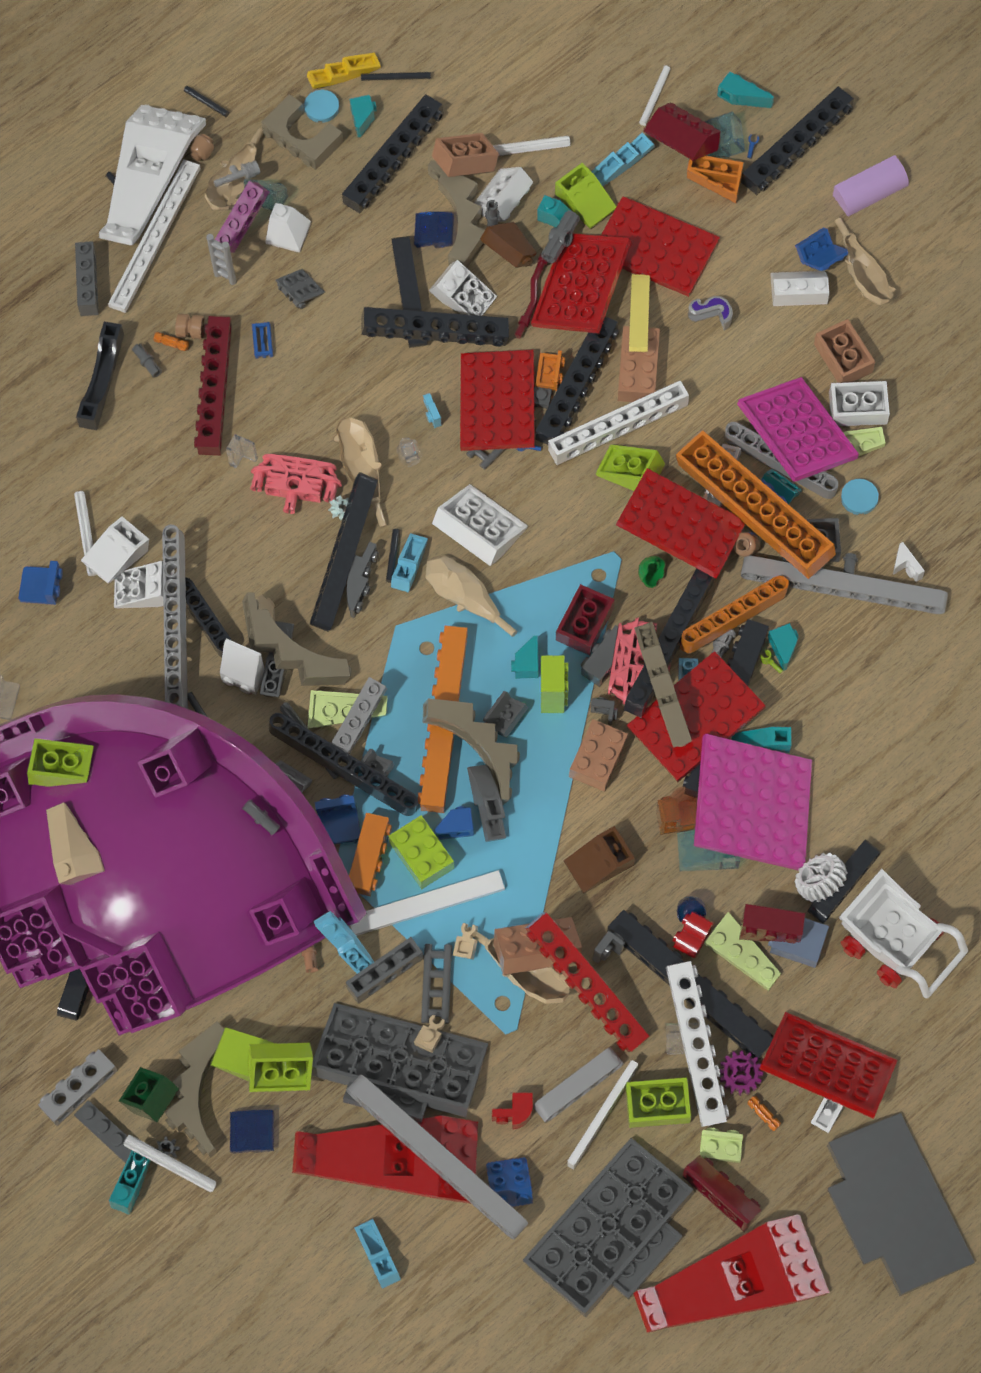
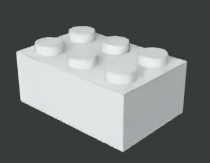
[829,381,890,426]

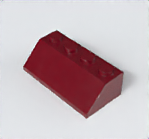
[644,102,721,161]
[682,1155,762,1232]

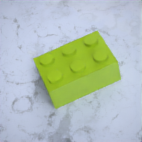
[541,656,568,713]
[389,815,454,889]
[625,1078,691,1128]

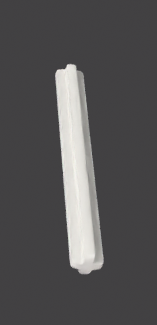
[493,136,570,156]
[74,491,97,576]
[124,1135,216,1192]

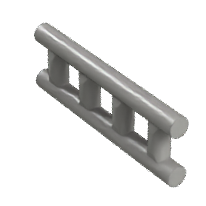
[206,234,236,285]

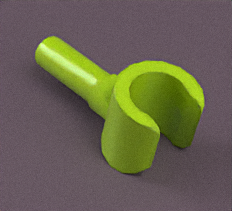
[760,650,783,674]

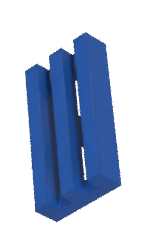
[252,322,273,359]

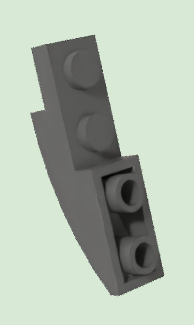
[347,542,379,618]
[260,621,295,698]
[467,765,506,842]

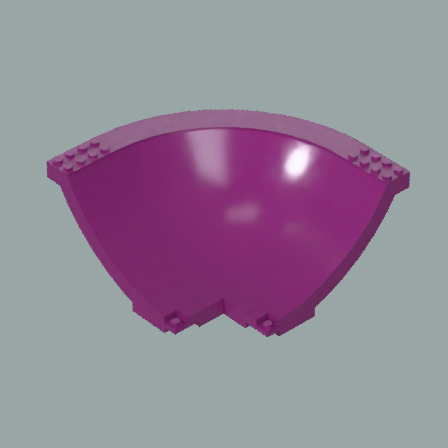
[0,694,367,1035]

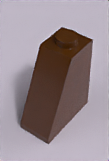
[480,222,537,268]

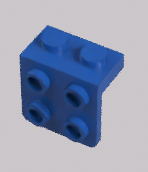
[795,227,848,271]
[18,561,63,605]
[315,795,361,844]
[486,1157,533,1207]

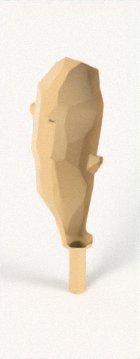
[205,129,264,210]
[835,218,895,306]
[332,417,387,528]
[426,555,517,637]
[467,927,570,1004]

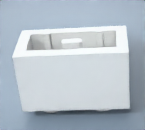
[429,260,497,316]
[81,517,149,584]
[114,561,175,608]

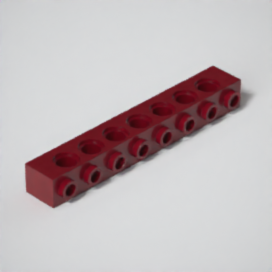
[194,316,232,456]

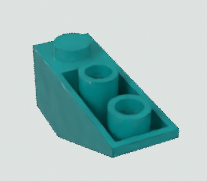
[717,71,774,108]
[731,727,791,754]
[109,1150,151,1215]

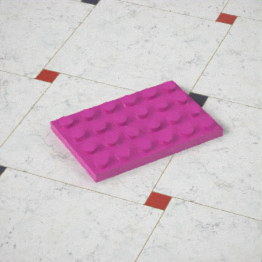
[737,377,859,482]

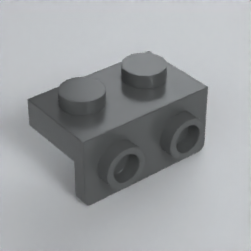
[483,691,528,738]

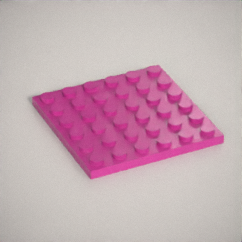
[694,734,812,871]

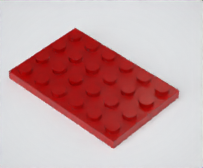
[600,196,720,297]
[531,233,631,333]
[460,350,535,451]
[616,468,745,579]
[627,651,766,782]
[759,1012,898,1119]

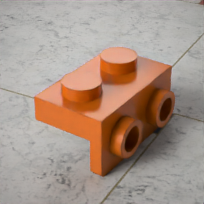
[535,350,565,391]

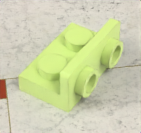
[700,1128,743,1163]

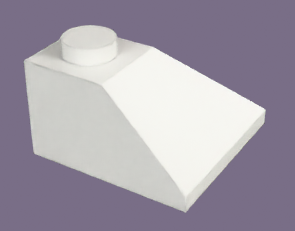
[266,203,311,253]

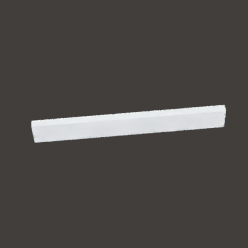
[350,870,505,936]

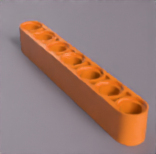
[680,576,789,653]

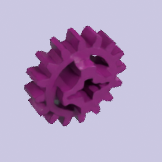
[719,1051,763,1096]

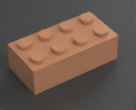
[618,326,660,402]
[494,917,582,975]

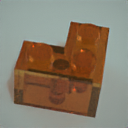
[656,796,697,835]

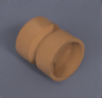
[175,313,205,339]

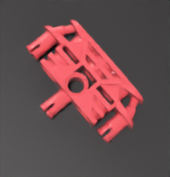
[250,454,342,514]
[608,617,671,705]

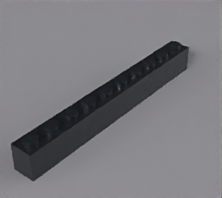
[624,568,716,718]
[682,619,769,799]
[607,909,774,1062]

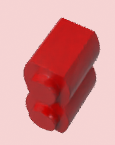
[672,911,714,958]

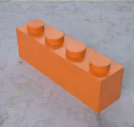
[349,813,392,897]

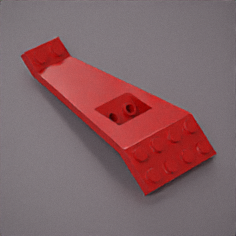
[292,1116,478,1204]
[633,1214,830,1333]

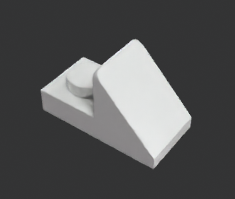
[893,542,925,582]

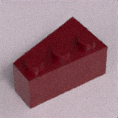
[739,904,805,944]

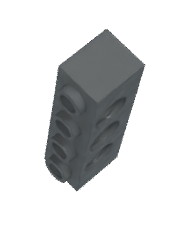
[75,241,99,316]
[345,937,423,1004]

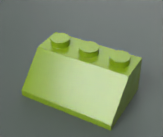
[248,1043,313,1092]

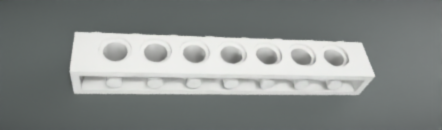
[548,381,689,465]
[666,961,729,1127]

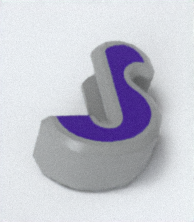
[688,296,733,330]

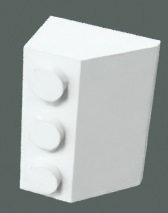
[474,167,533,221]
[770,271,829,306]

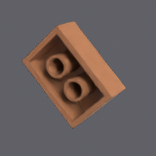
[432,133,499,177]
[814,319,875,383]
[569,719,628,792]

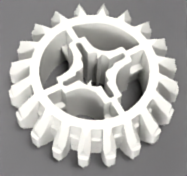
[794,853,847,902]

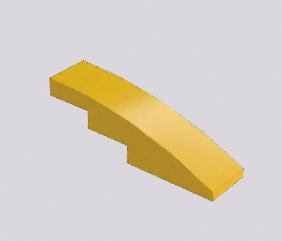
[307,52,381,89]

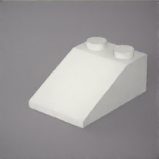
[220,639,265,695]

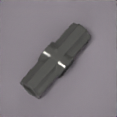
[541,210,580,263]

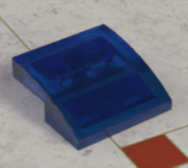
[414,212,454,248]
[230,1110,274,1154]

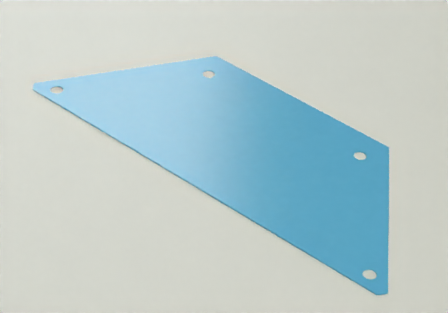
[338,551,622,1035]

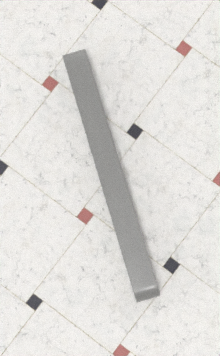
[162,524,188,709]
[741,556,948,614]
[346,1074,528,1240]

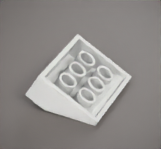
[432,484,528,566]

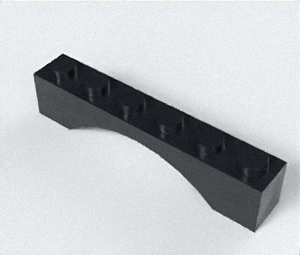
[76,321,124,430]

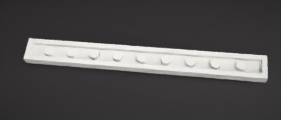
[108,160,200,313]

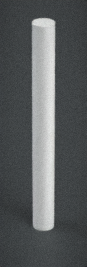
[639,66,670,126]

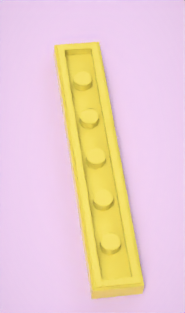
[629,275,650,352]

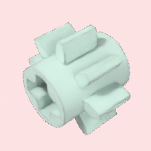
[328,496,348,520]

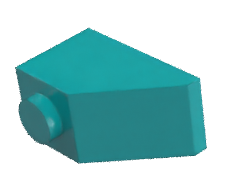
[349,95,377,138]
[537,195,571,227]
[767,623,799,671]
[511,636,538,679]

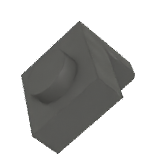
[590,697,618,725]
[361,749,395,777]

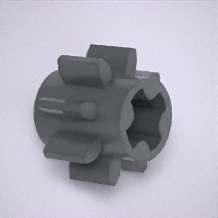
[157,1137,180,1159]

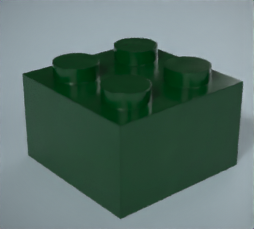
[119,1067,179,1122]

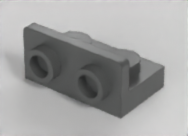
[592,931,625,964]

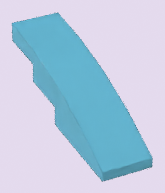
[591,132,655,186]

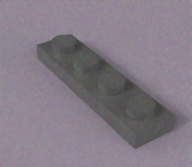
[74,1100,132,1164]

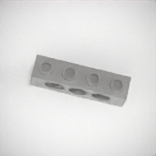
[331,677,387,755]
[38,1049,117,1126]

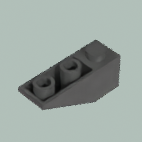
[581,625,618,687]

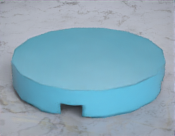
[304,90,339,123]
[841,479,879,515]

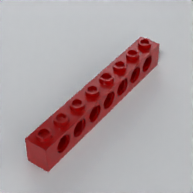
[525,912,649,1052]

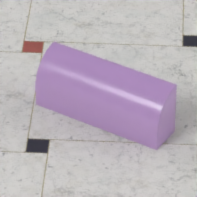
[833,155,909,217]

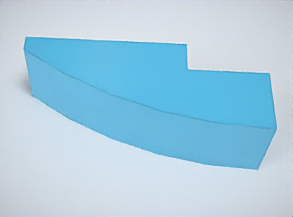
[391,533,428,592]
[355,1219,401,1289]

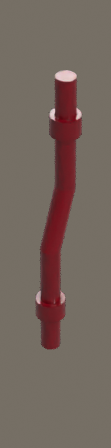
[514,254,548,339]

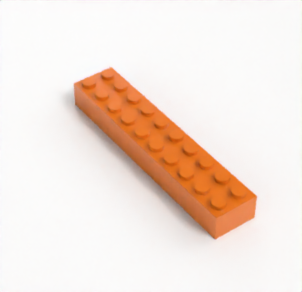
[676,430,836,579]

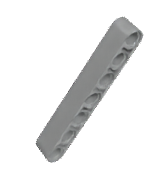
[724,422,838,499]

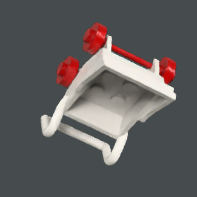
[839,869,968,998]

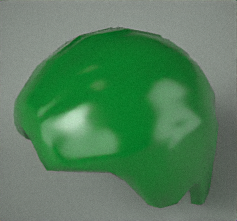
[638,556,666,588]

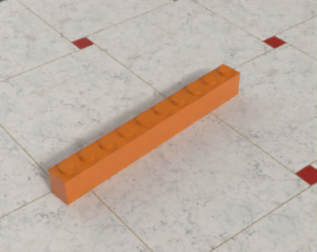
[418,625,468,813]

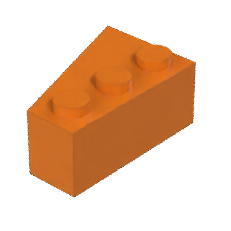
[687,156,743,203]

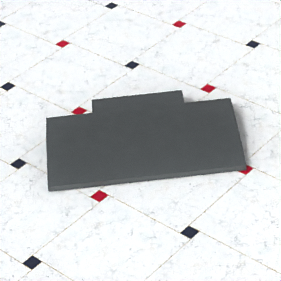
[311,1003,488,1123]
[827,1113,975,1297]
[523,1138,694,1318]

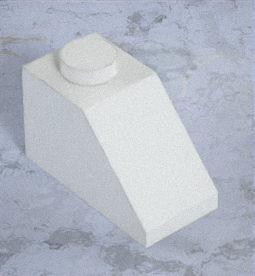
[811,1098,844,1133]

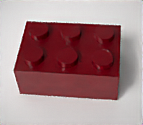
[556,584,615,655]

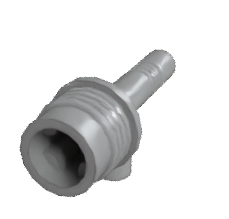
[214,161,260,187]

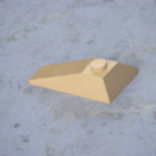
[46,803,105,885]

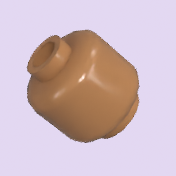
[188,134,215,161]
[733,532,760,557]

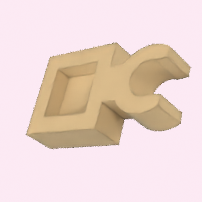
[453,923,478,960]
[414,1015,445,1053]

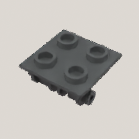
[275,269,325,309]

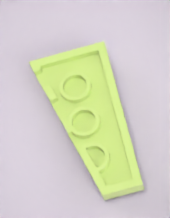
[843,427,886,456]
[308,690,388,729]
[704,912,781,991]

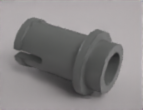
[843,553,858,574]

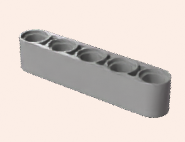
[533,1047,624,1123]

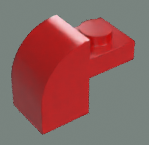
[492,1093,533,1129]

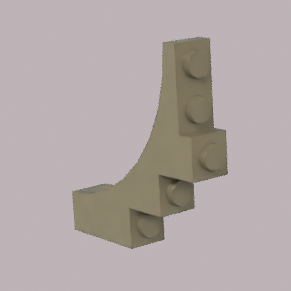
[423,698,520,805]
[165,1021,224,1158]

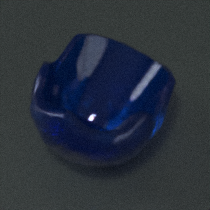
[676,896,706,922]

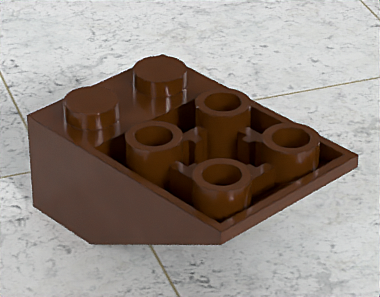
[563,826,635,894]

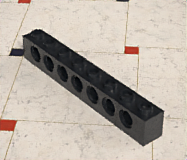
[741,86,854,195]
[342,94,444,214]
[361,307,509,347]
[535,316,620,445]

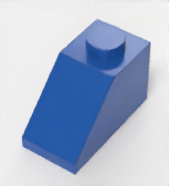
[434,806,474,840]

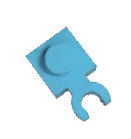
[423,393,441,428]

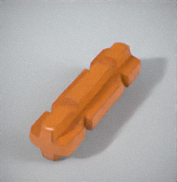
[153,332,189,351]
[748,1096,781,1131]

